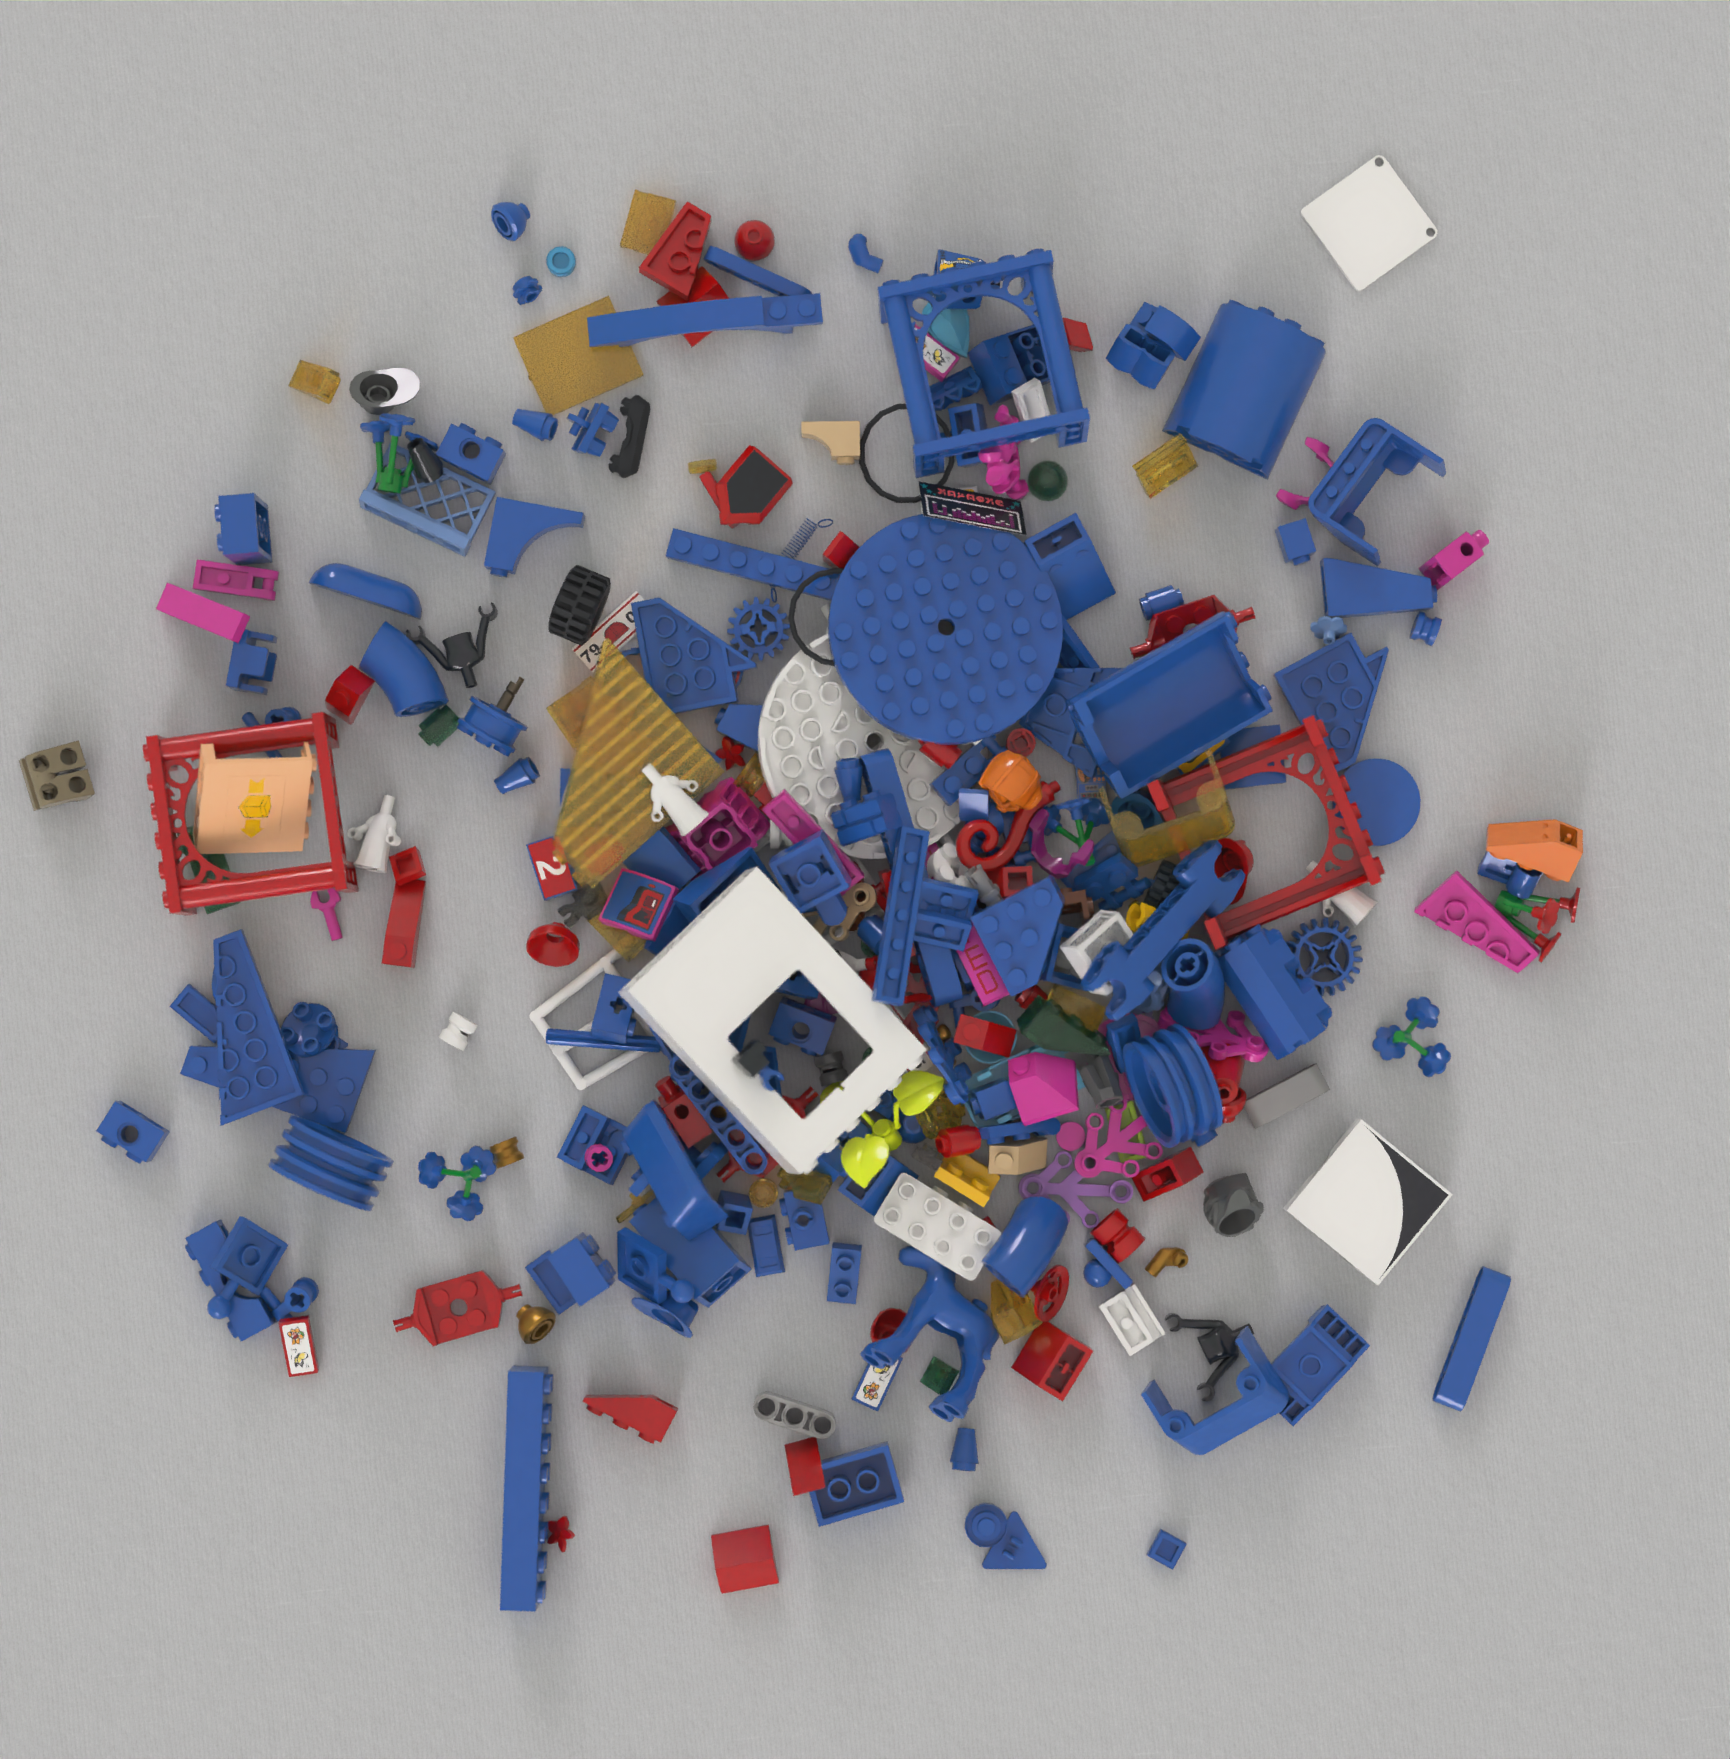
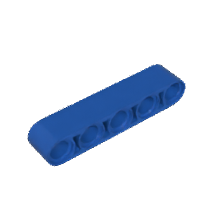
[669,1054,769,1175]
[1432,1266,1511,1412]

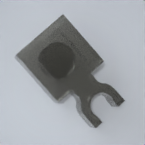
[557,879,608,928]

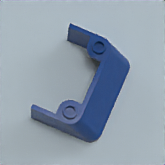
[1308,418,1446,567]
[620,1100,730,1241]
[1141,1326,1289,1455]

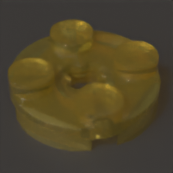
[915,1088,966,1140]

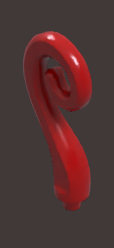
[956,780,1061,872]

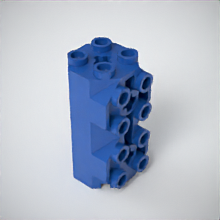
[1214,924,1332,1060]

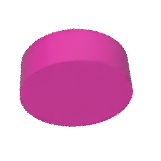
[1056,1121,1085,1151]

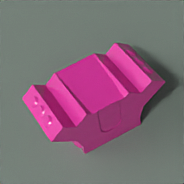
[665,776,770,881]

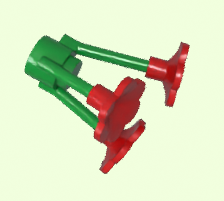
[1495,887,1580,963]

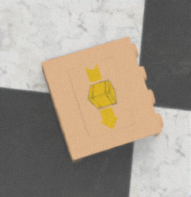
[193,742,317,854]

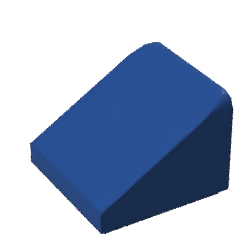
[959,788,991,821]

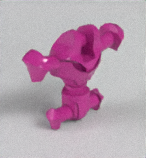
[978,405,1029,500]

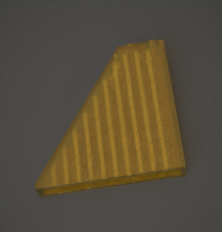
[551,638,725,889]

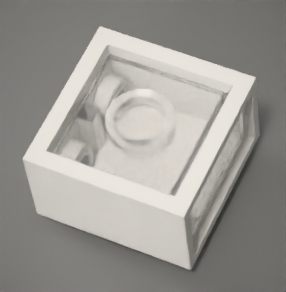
[1059,910,1134,995]

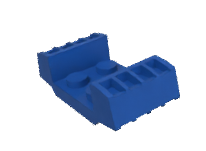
[1271,1304,1370,1426]

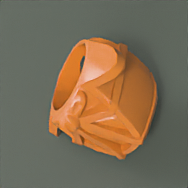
[978,750,1043,813]

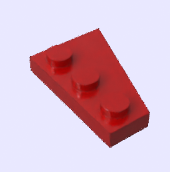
[639,201,712,301]

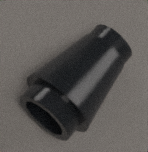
[407,438,444,483]

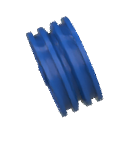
[1123,1023,1223,1148]
[268,1115,394,1211]

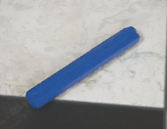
[546,1029,661,1052]

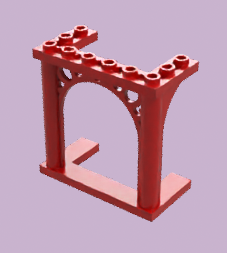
[143,712,359,916]
[1147,715,1385,949]

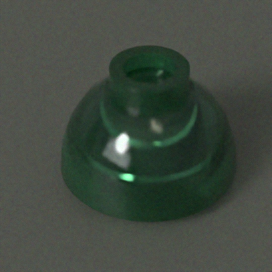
[1027,461,1068,501]

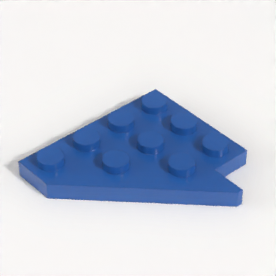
[631,597,758,718]

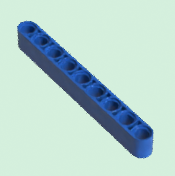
[859,748,963,1008]

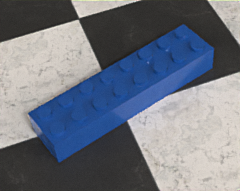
[500,1366,553,1612]

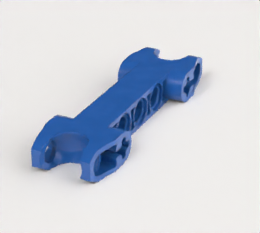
[1080,840,1246,1020]

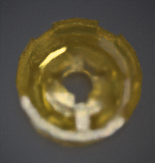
[733,751,764,798]

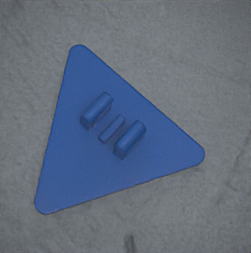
[982,1511,1047,1569]

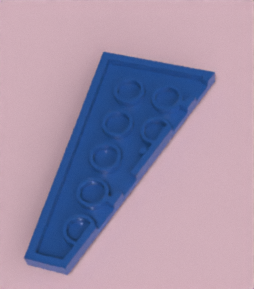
[213,929,305,1126]
[180,1046,376,1133]

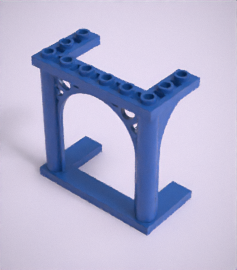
[877,249,1090,478]

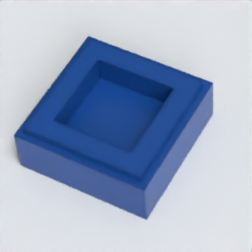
[1146,1529,1187,1570]

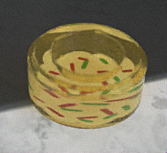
[687,459,718,474]

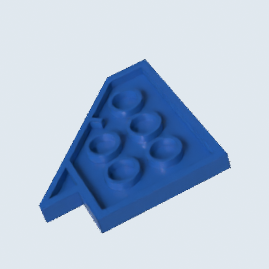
[1273,633,1389,772]

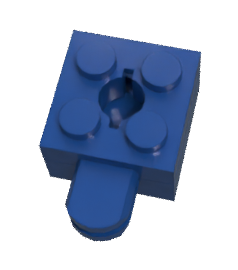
[768,829,852,926]

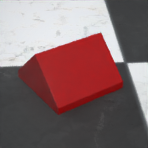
[656,266,729,347]
[711,1524,779,1594]

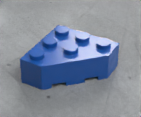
[970,874,1066,997]

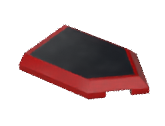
[715,445,793,525]

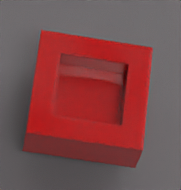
[389,846,426,886]

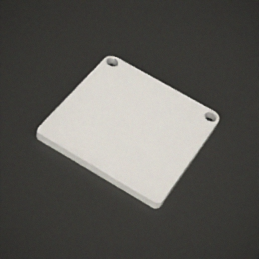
[1300,155,1437,292]

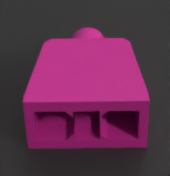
[1418,530,1489,590]

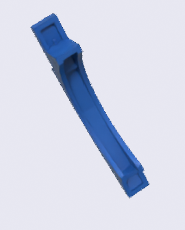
[587,293,823,347]

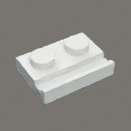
[1098,1283,1166,1356]

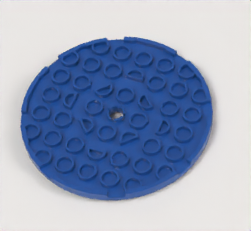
[828,514,1063,745]

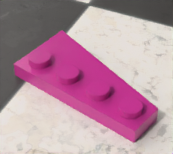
[1414,870,1540,973]

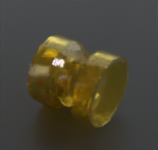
[749,1178,779,1208]

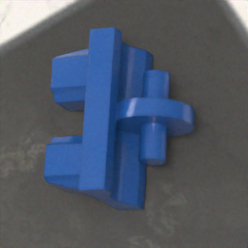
[567,403,619,457]

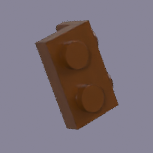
[1060,888,1094,926]

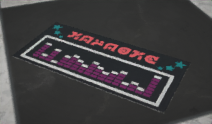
[918,481,1027,536]

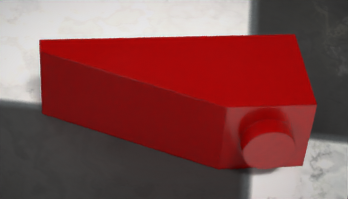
[381,880,426,968]

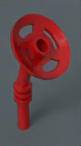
[982,1216,1069,1322]

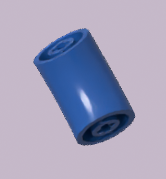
[358,621,449,717]
[1161,938,1225,1030]
[981,1197,1068,1298]

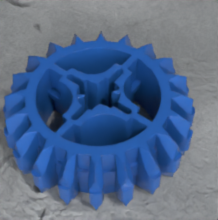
[1286,918,1363,997]

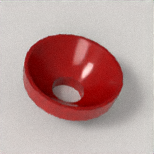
[526,922,580,967]

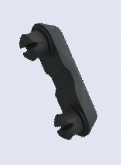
[608,395,650,478]

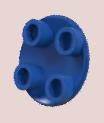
[281,1002,336,1058]

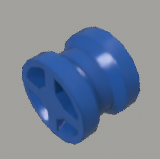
[1409,611,1442,646]

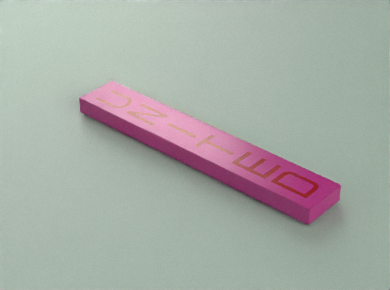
[925,842,1010,1007]

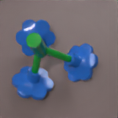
[1042,797,1112,866]
[1372,996,1451,1077]
[418,1145,496,1221]

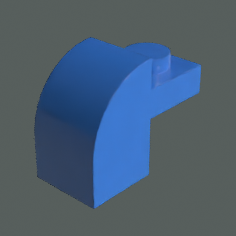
[1130,302,1201,361]

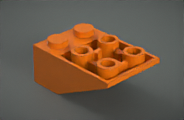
[1486,819,1583,883]

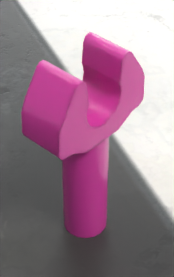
[310,888,343,941]

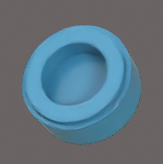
[546,246,576,277]

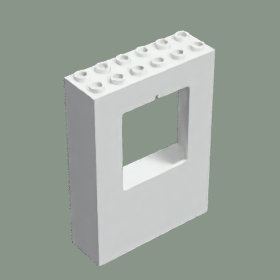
[618,867,927,1174]

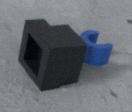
[731,1039,784,1091]

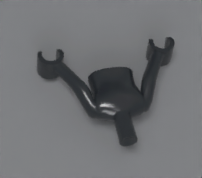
[406,602,498,688]
[1165,1313,1254,1402]

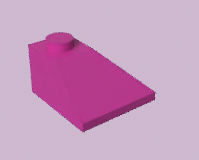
[1008,1052,1079,1126]

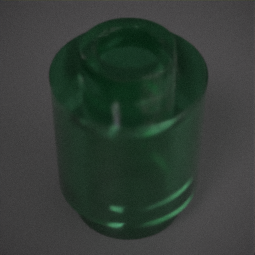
[418,704,459,747]

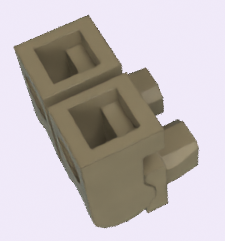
[19,740,95,811]

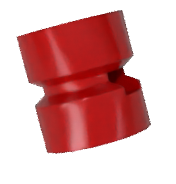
[1090,1208,1146,1264]

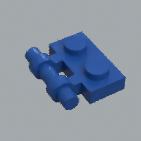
[1074,853,1151,911]

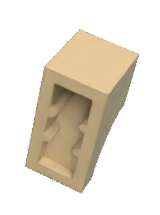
[801,421,860,465]

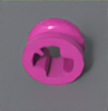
[584,1144,613,1172]

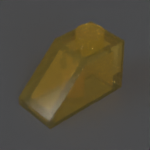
[991,1279,1043,1345]

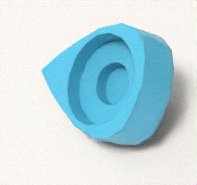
[922,303,970,358]

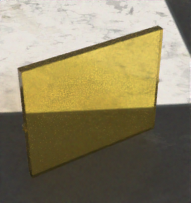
[513,296,644,415]

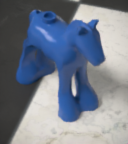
[860,1245,1000,1422]

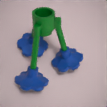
[360,413,438,494]

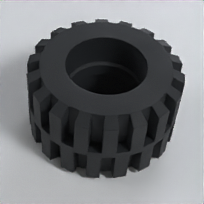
[548,565,611,646]

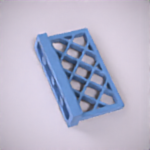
[359,442,496,557]

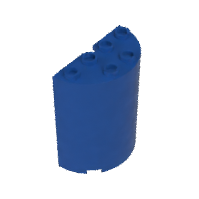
[1163,300,1326,480]

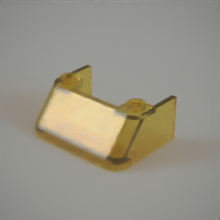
[1098,749,1235,867]

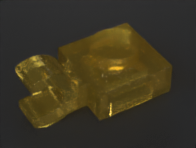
[777,1167,833,1205]

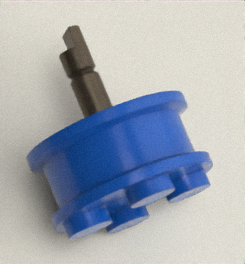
[457,676,528,757]

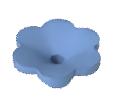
[1310,616,1347,644]

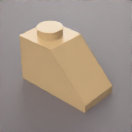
[988,1136,1047,1175]

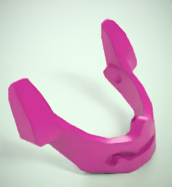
[1276,437,1334,510]

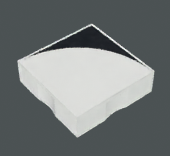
[1283,1118,1453,1286]

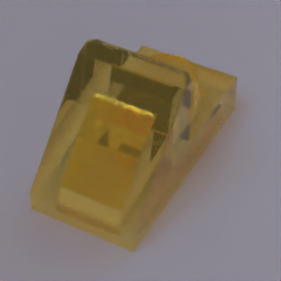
[288,360,341,404]

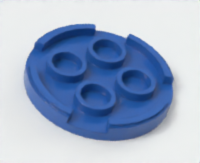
[1332,758,1420,846]

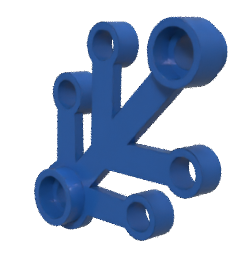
[913,1005,972,1105]

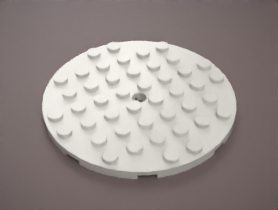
[758,634,988,859]

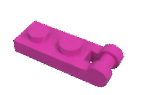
[193,560,279,601]

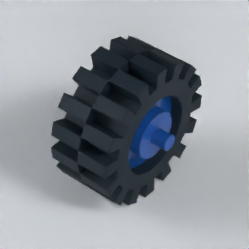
[1143,859,1179,909]

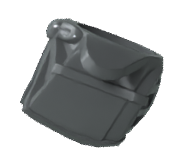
[1203,1173,1264,1237]

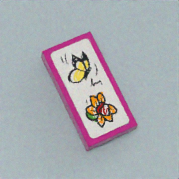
[914,324,960,382]

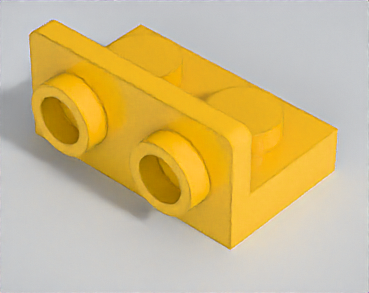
[934,1154,1000,1207]

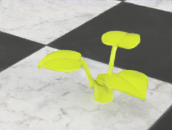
[820,1071,946,1188]

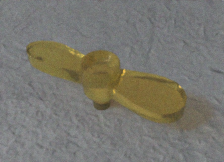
[616,1189,654,1223]

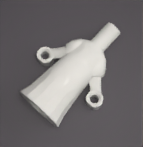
[641,763,709,837]
[347,795,401,873]
[1306,860,1379,928]

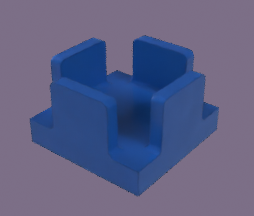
[226,629,277,695]

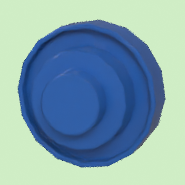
[964,1503,1008,1548]

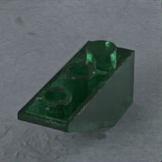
[1016,995,1110,1056]

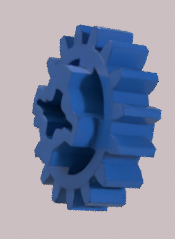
[727,597,790,661]

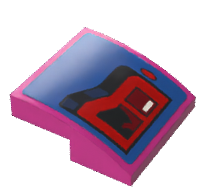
[598,868,679,941]

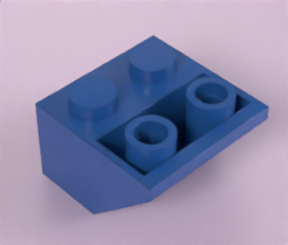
[838,1154,919,1216]

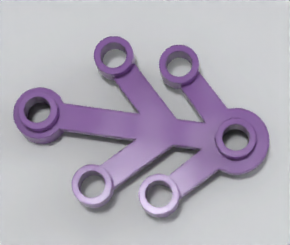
[1018,1151,1133,1228]

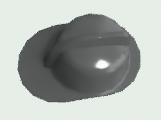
[349,368,420,415]

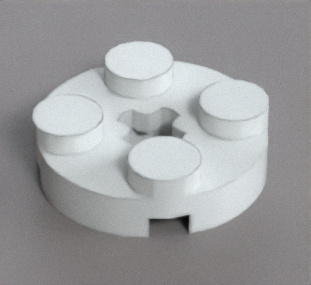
[927,843,975,889]

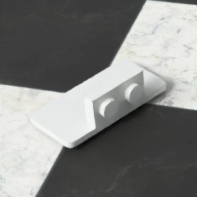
[874,1173,1001,1281]

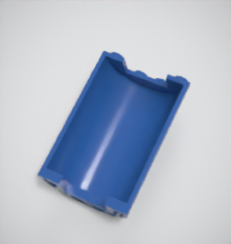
[1067,611,1273,799]

